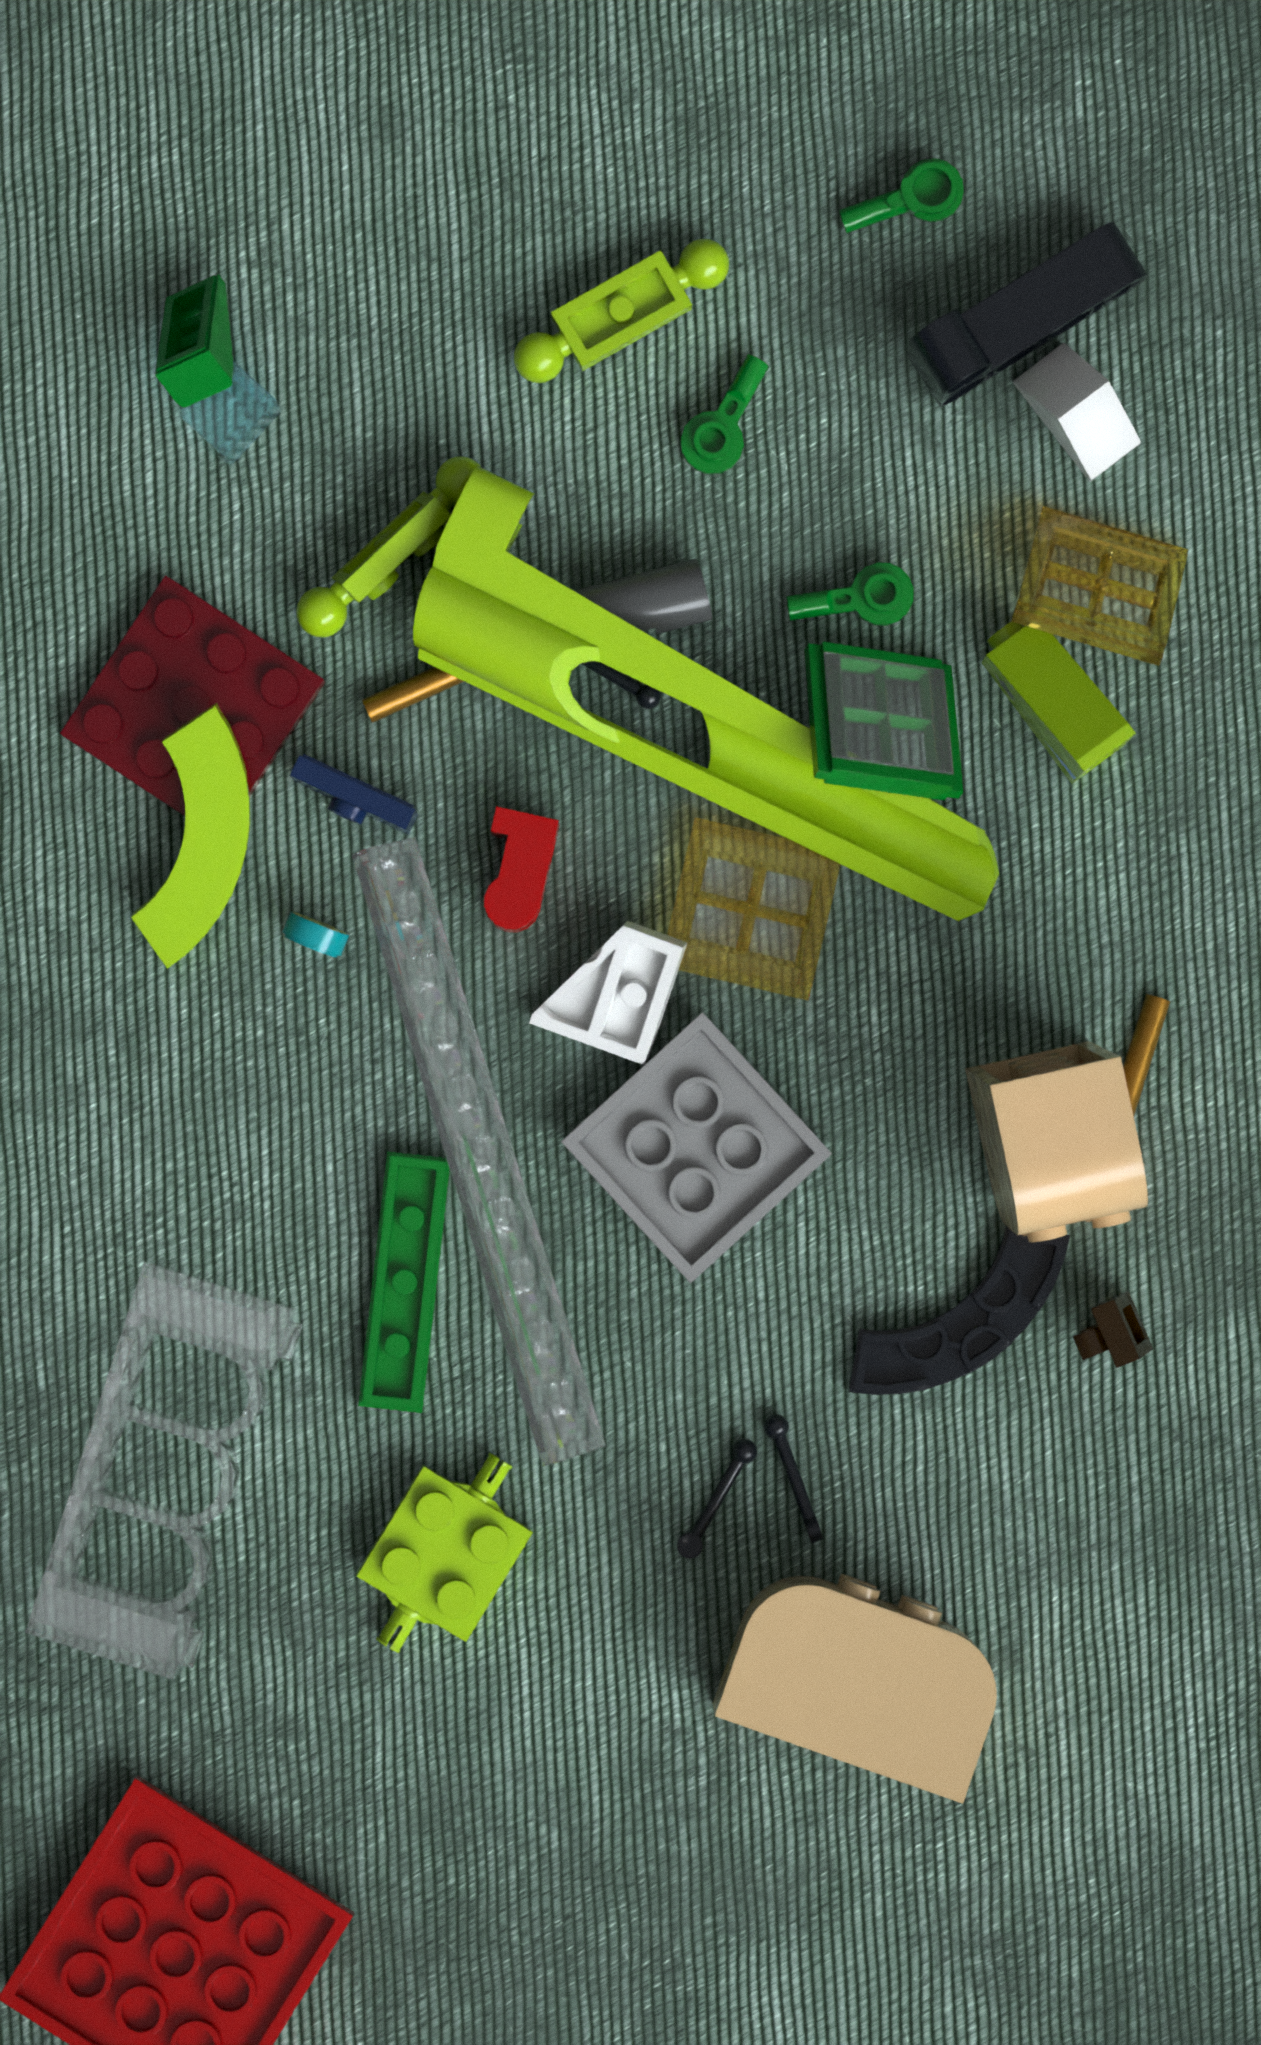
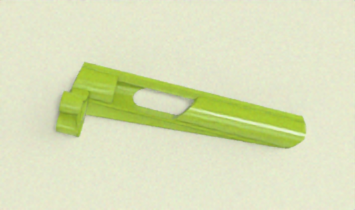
[413,466,999,921]

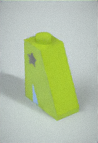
[981,617,1136,784]

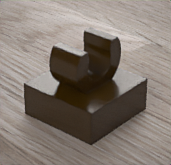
[1073,1290,1153,1368]

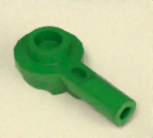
[839,158,964,233]
[681,354,769,475]
[786,562,914,626]

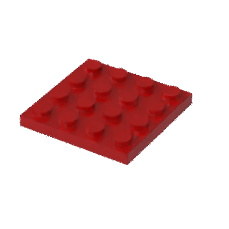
[0,1776,355,2045]

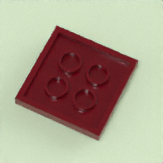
[60,575,326,817]

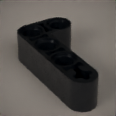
[906,221,1148,407]

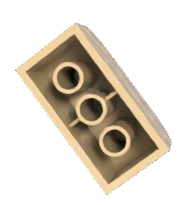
[965,1041,1148,1242]
[713,1574,997,1804]

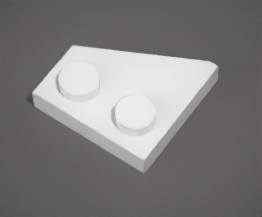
[529,921,688,1065]

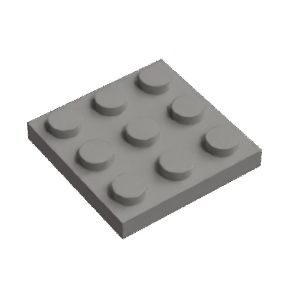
[561,1012,832,1284]

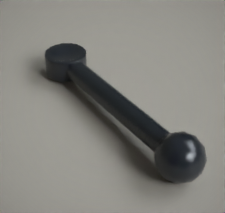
[581,661,661,709]
[763,1414,824,1544]
[677,1439,757,1559]

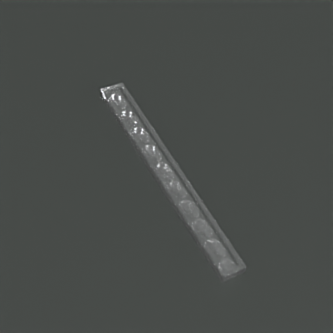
[352,837,606,1466]

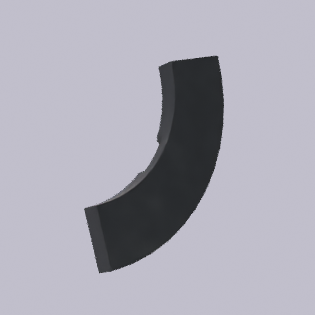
[848,1225,1070,1395]

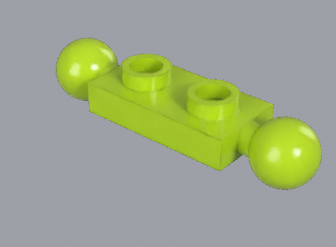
[514,239,729,383]
[296,456,482,638]

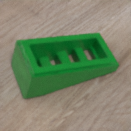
[155,274,233,407]

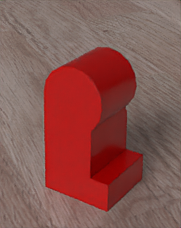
[484,806,560,933]

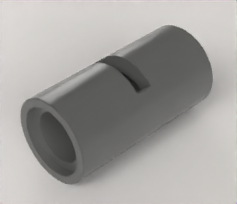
[574,558,712,634]

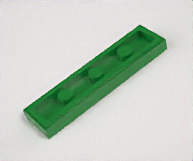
[358,1152,452,1413]

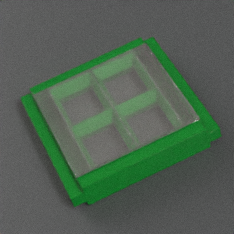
[804,642,963,801]

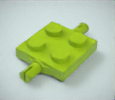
[356,1452,533,1653]

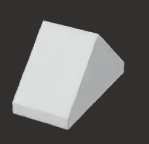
[1013,343,1141,482]

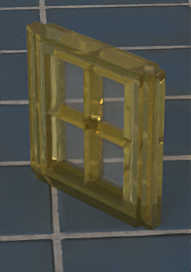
[1011,506,1188,666]
[667,817,841,1001]

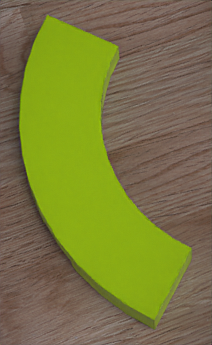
[131,703,251,969]

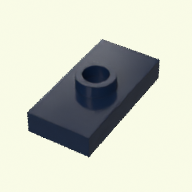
[290,754,418,835]

